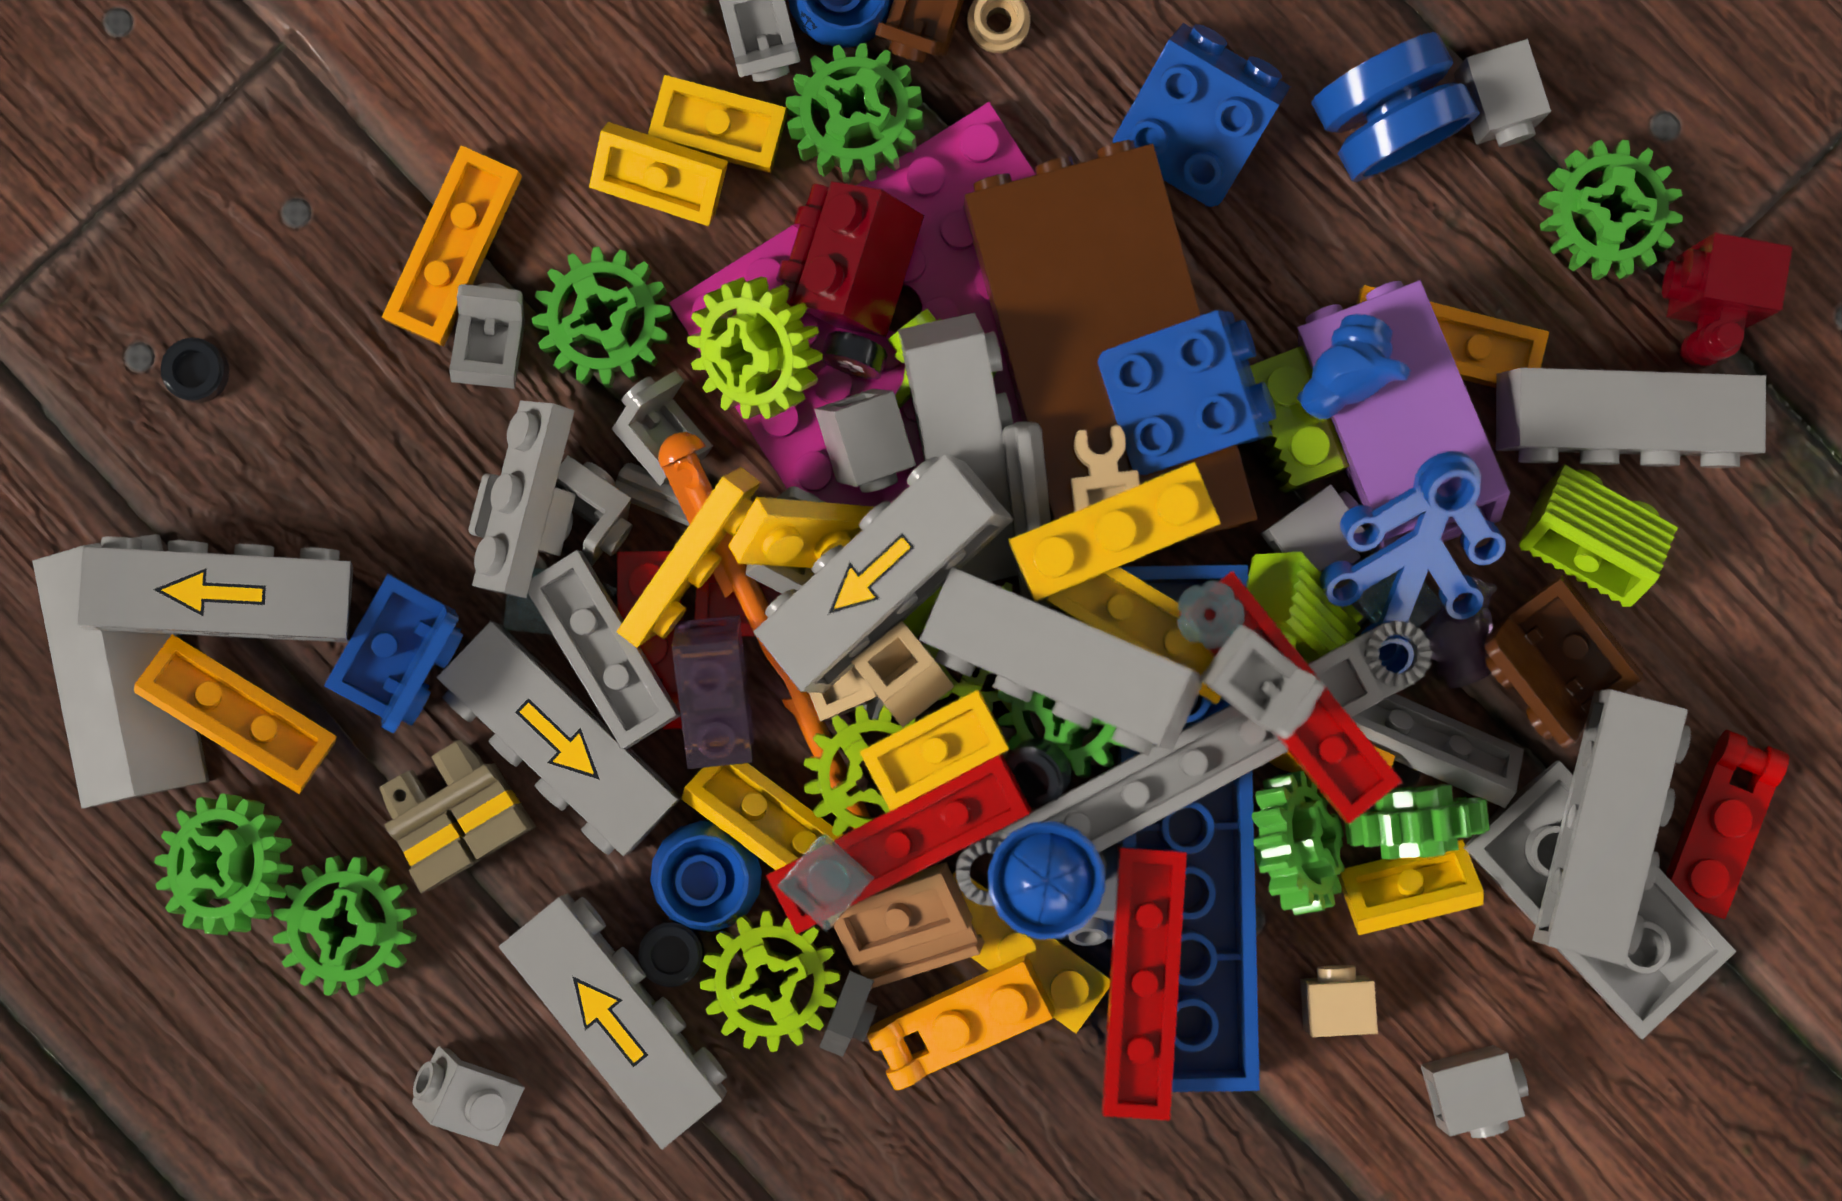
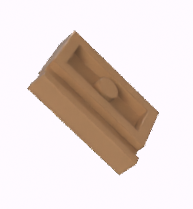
[829,862,985,989]

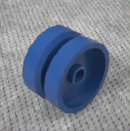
[1311,32,1480,182]

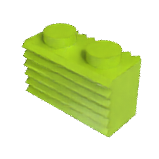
[1250,346,1349,493]
[1519,464,1678,607]
[1246,551,1363,663]

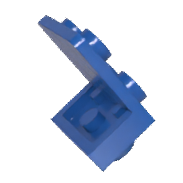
[1113,23,1291,207]
[1098,310,1276,475]
[324,573,463,733]

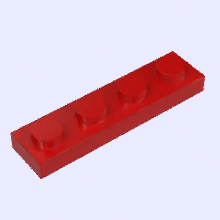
[1178,571,1402,824]
[766,753,1032,934]
[1101,847,1187,1121]

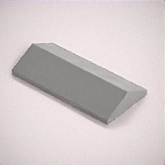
[32,534,210,809]
[1463,761,1736,1039]

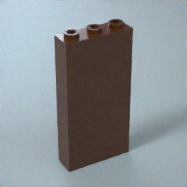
[963,140,1257,545]

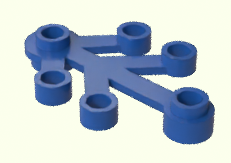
[1320,451,1506,673]

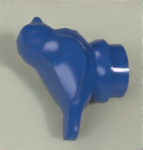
[1297,314,1411,419]

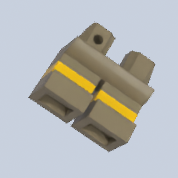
[380,739,536,893]

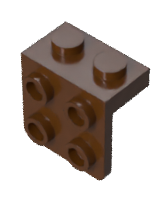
[1485,574,1644,749]

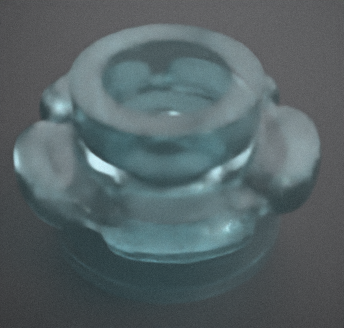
[1177,581,1244,648]

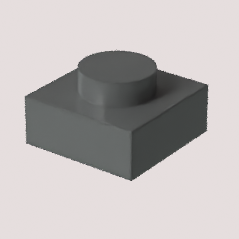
[819,971,877,1057]

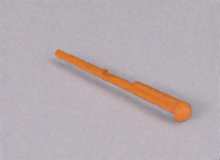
[658,432,871,831]

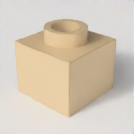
[851,621,955,727]
[1300,965,1378,1037]

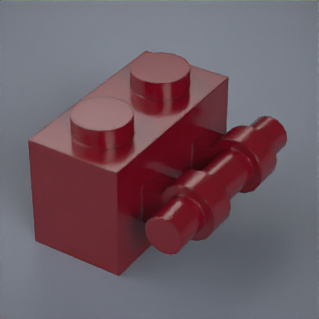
[776,181,924,337]
[1662,232,1793,369]

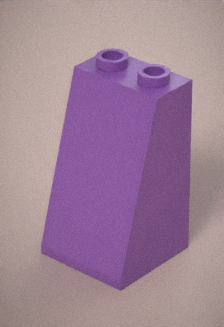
[1298,280,1510,552]

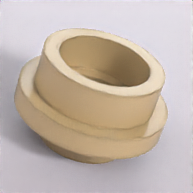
[967,0,1030,53]

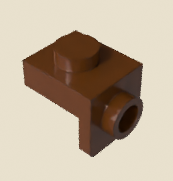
[875,0,964,63]

